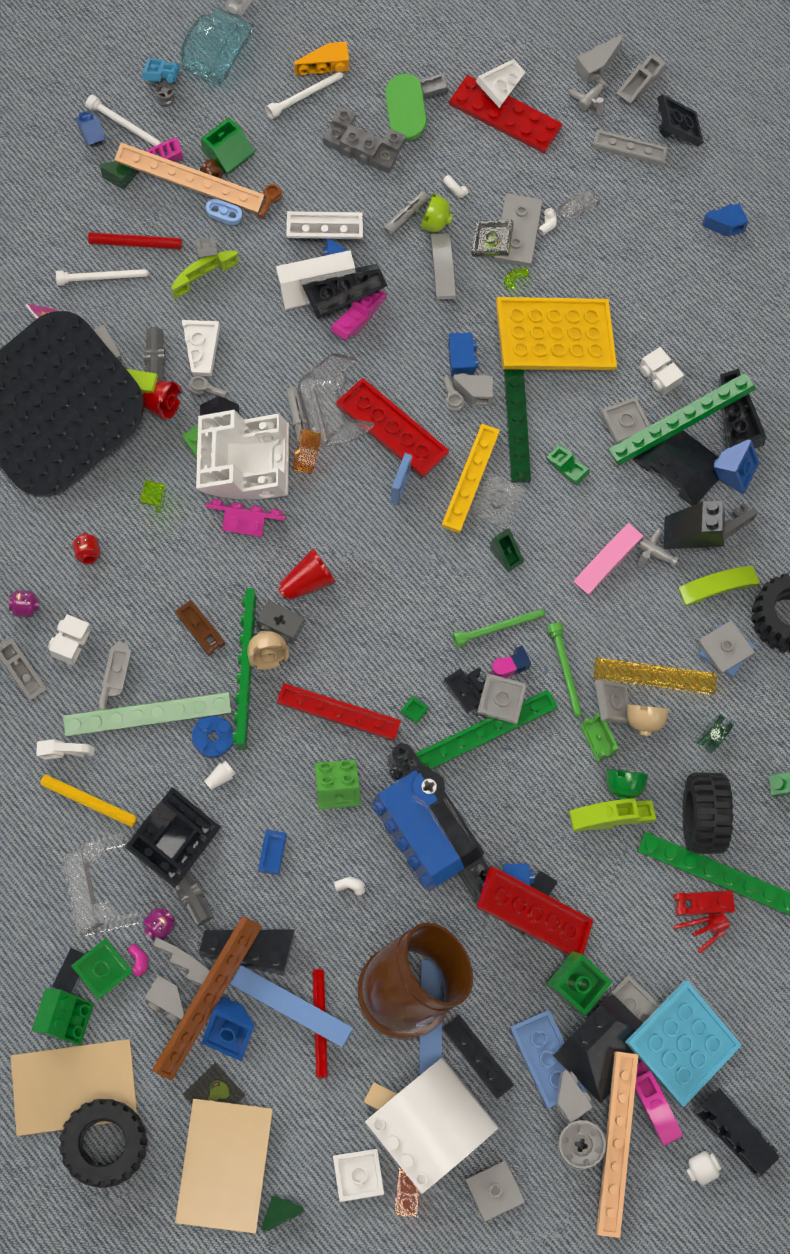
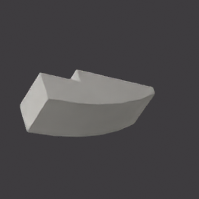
[616,53,666,105]

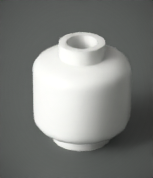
[687,1151,722,1185]

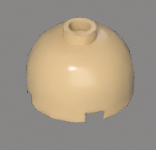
[247,631,289,670]
[627,704,668,736]

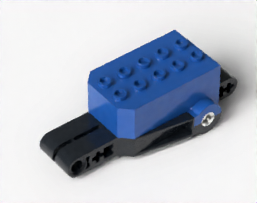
[371,743,489,914]

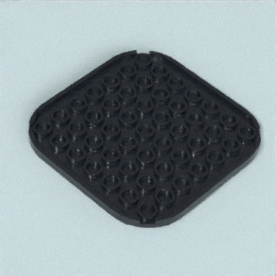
[0,311,145,497]

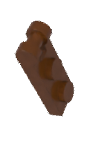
[175,600,225,656]

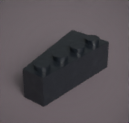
[300,264,388,319]
[719,368,766,449]
[199,929,295,976]
[694,1088,780,1178]

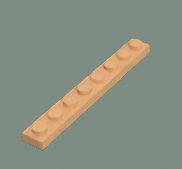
[115,143,264,214]
[596,1052,638,1238]

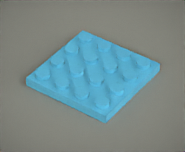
[625,980,742,1107]

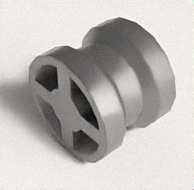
[155,83,175,107]

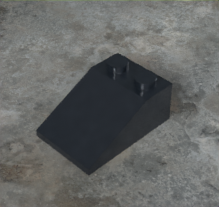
[663,500,725,549]

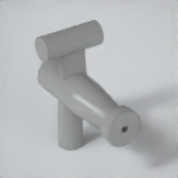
[569,79,608,116]
[637,529,679,568]

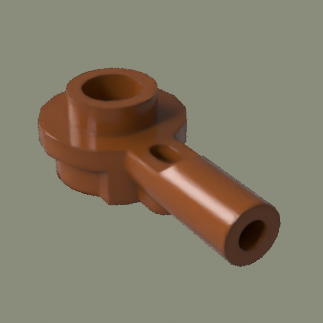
[257,184,282,219]

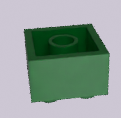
[546,951,612,1016]

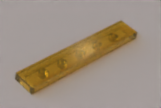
[593,658,717,695]

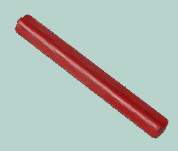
[88,232,182,249]
[313,969,328,1079]

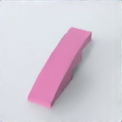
[573,523,644,595]

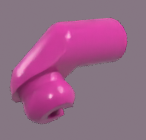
[127,943,148,976]

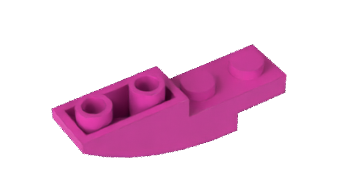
[330,289,387,341]
[635,1061,683,1147]

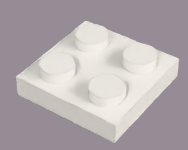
[333,1149,384,1202]

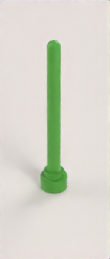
[452,609,545,648]
[547,622,582,717]

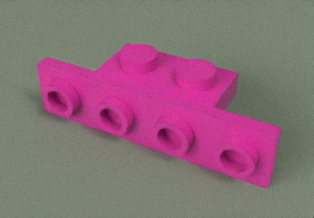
[206,499,287,537]

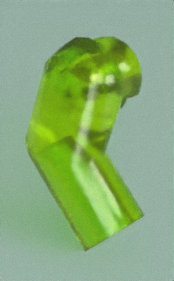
[503,268,529,289]

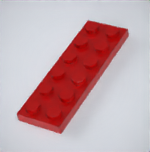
[449,74,563,154]
[336,378,449,479]
[477,867,593,956]

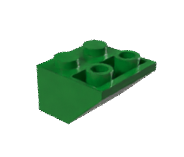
[201,117,255,174]
[32,988,94,1046]

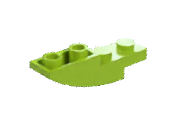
[569,798,656,832]

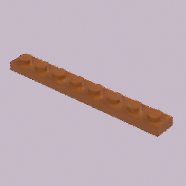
[152,916,262,1080]

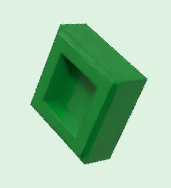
[400,695,429,725]

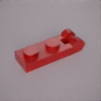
[674,891,735,916]

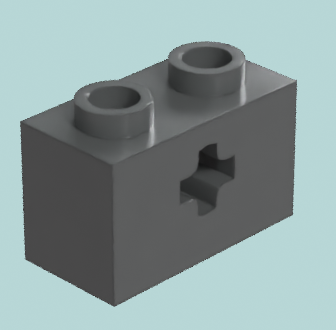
[257,600,305,645]

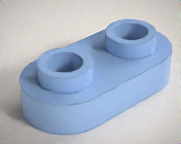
[206,199,242,226]

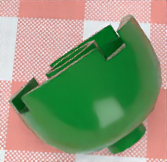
[606,769,648,800]

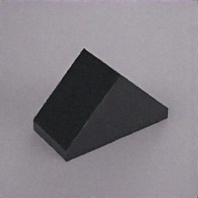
[200,396,239,416]

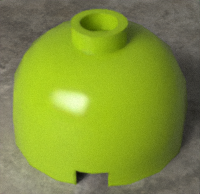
[420,193,453,233]

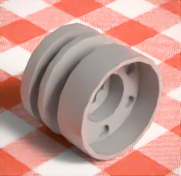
[557,1120,606,1170]

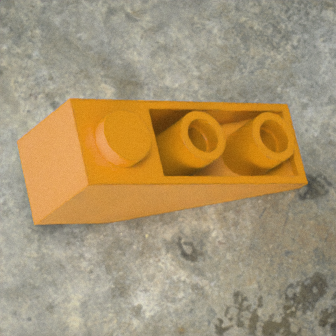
[294,41,349,75]

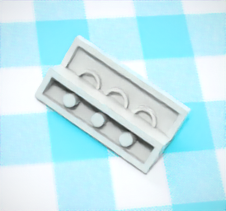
[286,211,363,239]
[276,250,355,310]

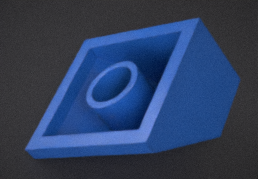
[714,440,760,494]
[202,996,255,1061]

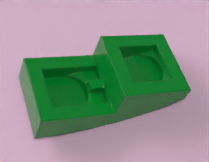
[546,445,590,486]

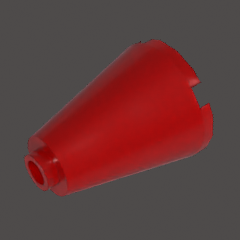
[143,380,182,420]
[278,549,336,600]

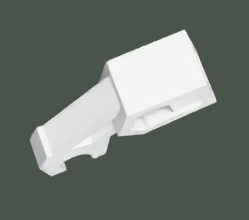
[36,739,95,760]

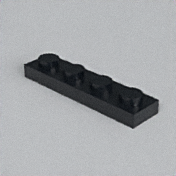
[442,1015,514,1100]

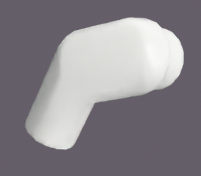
[443,175,468,198]
[538,208,557,236]
[333,877,365,896]

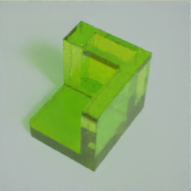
[140,480,166,513]

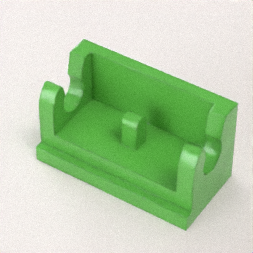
[580,712,619,762]

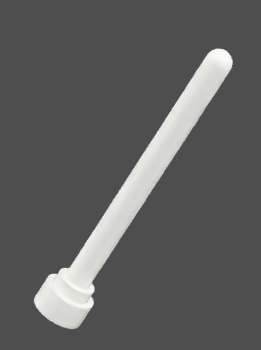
[265,72,343,119]
[85,94,162,146]
[56,269,149,286]

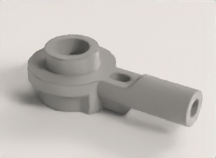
[188,376,227,398]
[443,376,464,411]

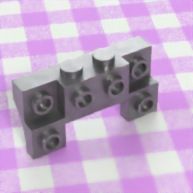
[323,106,406,174]

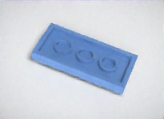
[509,1010,587,1109]

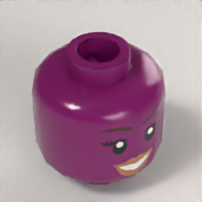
[9,590,39,617]
[143,907,175,940]

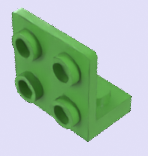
[314,760,360,810]

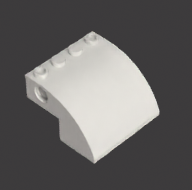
[196,410,289,500]
[365,1057,499,1194]

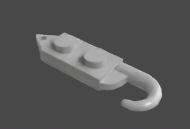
[99,636,132,710]

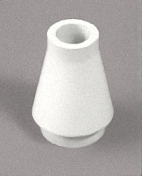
[204,761,236,790]

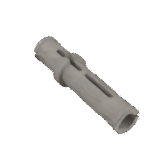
[382,191,429,236]
[286,387,310,444]

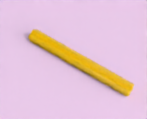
[40,774,137,827]

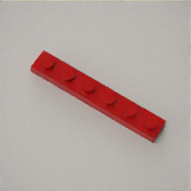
[277,683,401,742]

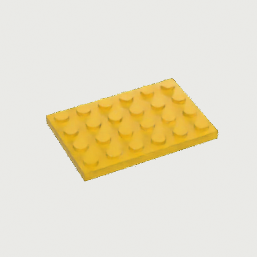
[496,297,617,370]

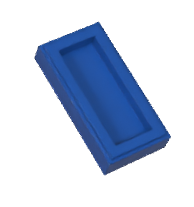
[258,829,287,875]

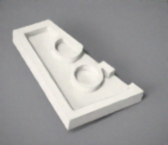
[476,59,525,108]
[182,320,220,376]

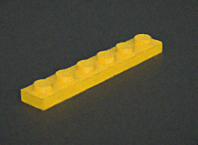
[441,424,500,534]

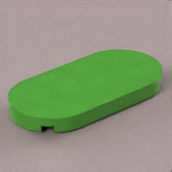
[385,73,427,141]

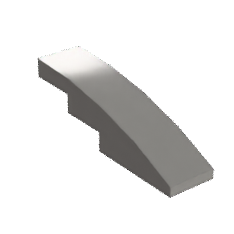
[431,234,456,300]
[153,938,229,998]

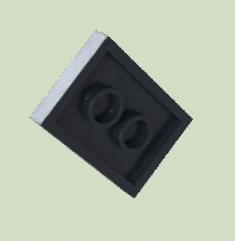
[657,94,704,146]

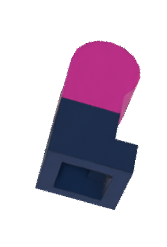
[491,645,531,678]

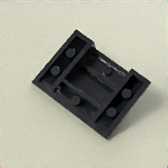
[633,430,720,506]
[125,787,221,888]
[553,994,643,1104]

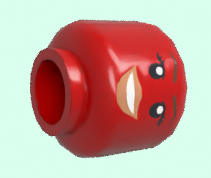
[72,533,101,564]

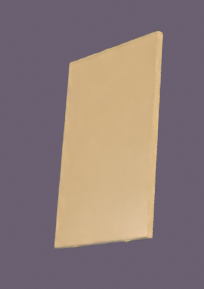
[11,1039,137,1137]
[175,1099,273,1233]

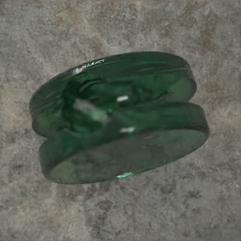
[697,714,734,753]

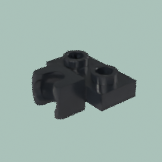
[443,668,485,714]

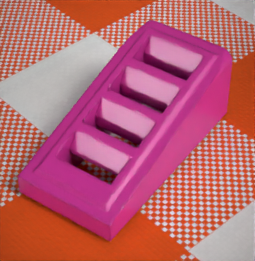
[145,138,183,162]

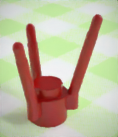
[673,913,730,953]

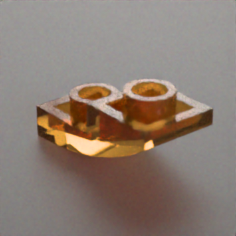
[292,429,321,474]
[394,1167,419,1217]

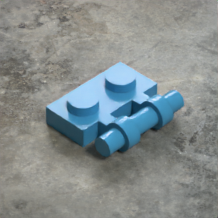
[142,58,180,83]

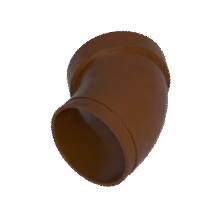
[357,923,473,1040]

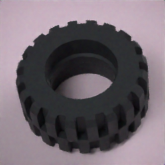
[751,573,790,653]
[682,772,733,854]
[59,1099,148,1188]

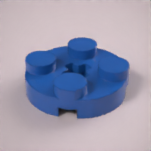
[192,716,233,758]

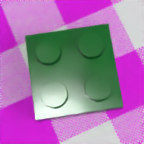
[71,938,133,1000]

